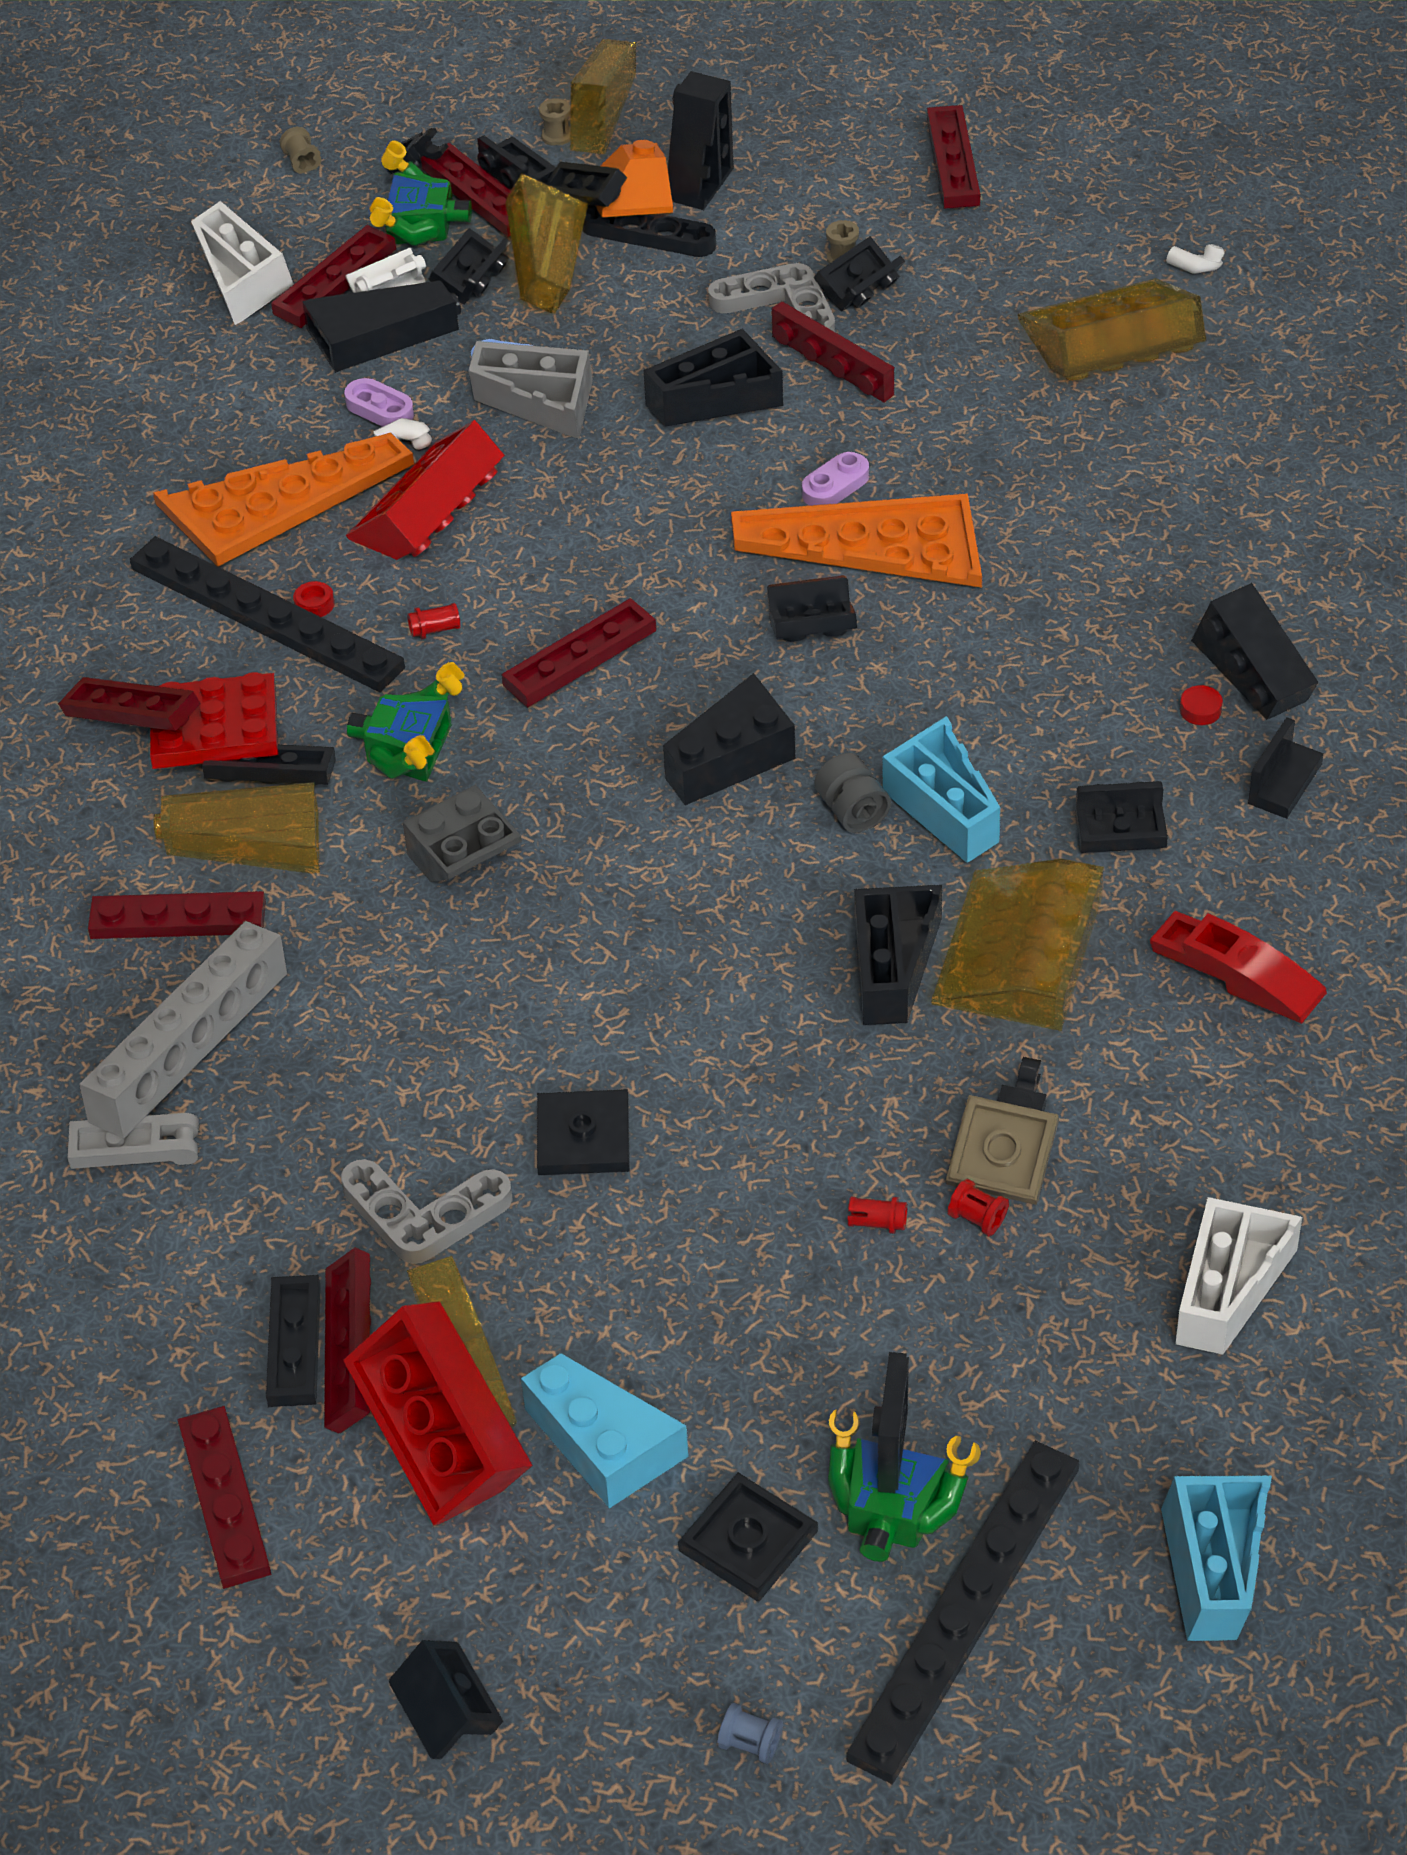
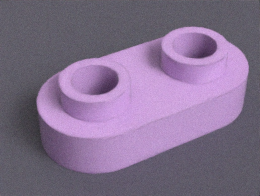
[344,378,414,427]
[802,452,869,506]

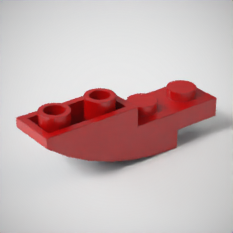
[1150,911,1327,1024]

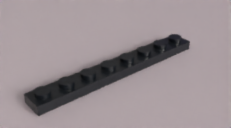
[130,536,405,693]
[847,1440,1079,1785]

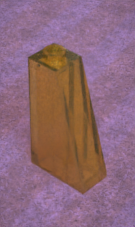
[570,39,636,154]
[506,173,588,314]
[154,782,320,874]

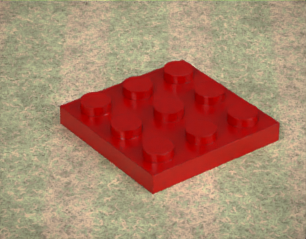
[150,672,278,769]

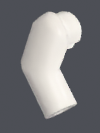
[1166,244,1225,274]
[373,418,432,450]

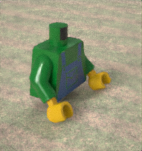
[369,140,472,246]
[347,662,465,781]
[828,1410,981,1562]

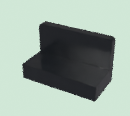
[1248,717,1324,819]
[389,1640,504,1759]

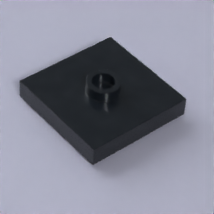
[537,1089,630,1175]
[872,1352,909,1494]
[678,1472,818,1602]

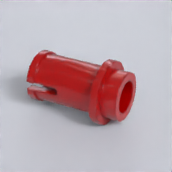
[407,603,461,640]
[848,1196,908,1234]

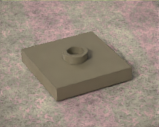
[946,1095,1059,1205]

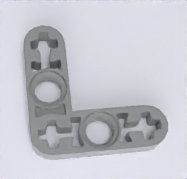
[708,263,835,332]
[341,1159,512,1264]

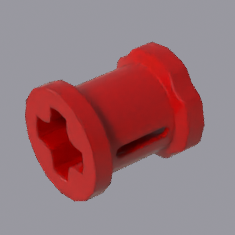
[947,1178,1009,1236]

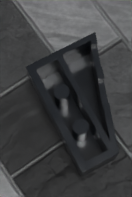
[668,71,734,210]
[643,328,784,427]
[1191,583,1318,720]
[663,673,796,805]
[854,885,942,1025]

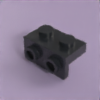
[477,135,556,198]
[428,228,511,305]
[813,236,905,312]
[767,575,857,642]
[1075,781,1168,853]

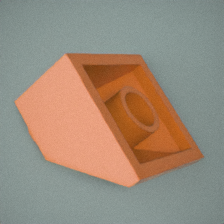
[596,140,673,217]

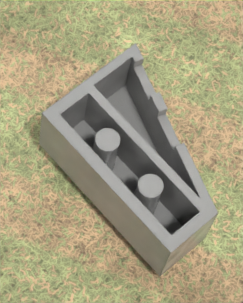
[469,341,593,439]

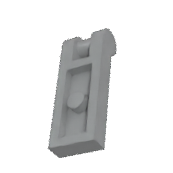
[68,1113,199,1169]

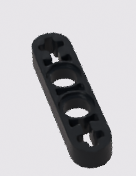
[580,205,716,257]

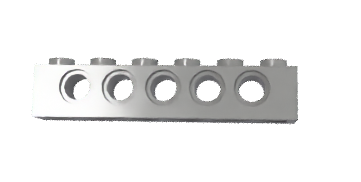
[79,921,287,1138]

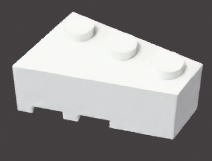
[191,201,294,325]
[1176,1197,1302,1355]

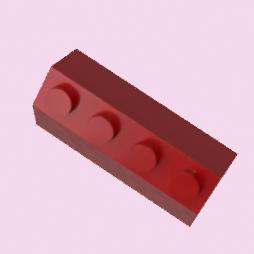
[345,420,505,560]
[343,1301,533,1526]

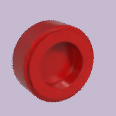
[293,581,335,617]
[1180,685,1223,725]

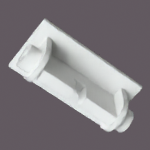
[345,248,426,293]

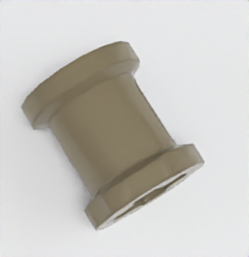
[539,98,572,146]
[280,126,322,174]
[826,220,859,264]

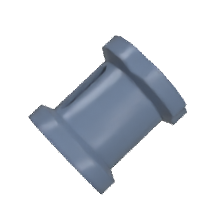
[717,1702,783,1765]

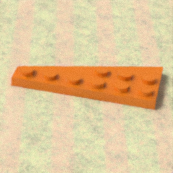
[153,433,414,567]
[731,494,982,588]

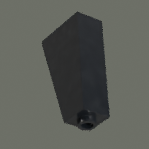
[302,280,461,373]

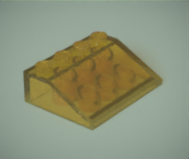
[1018,278,1206,380]
[932,859,1104,1031]

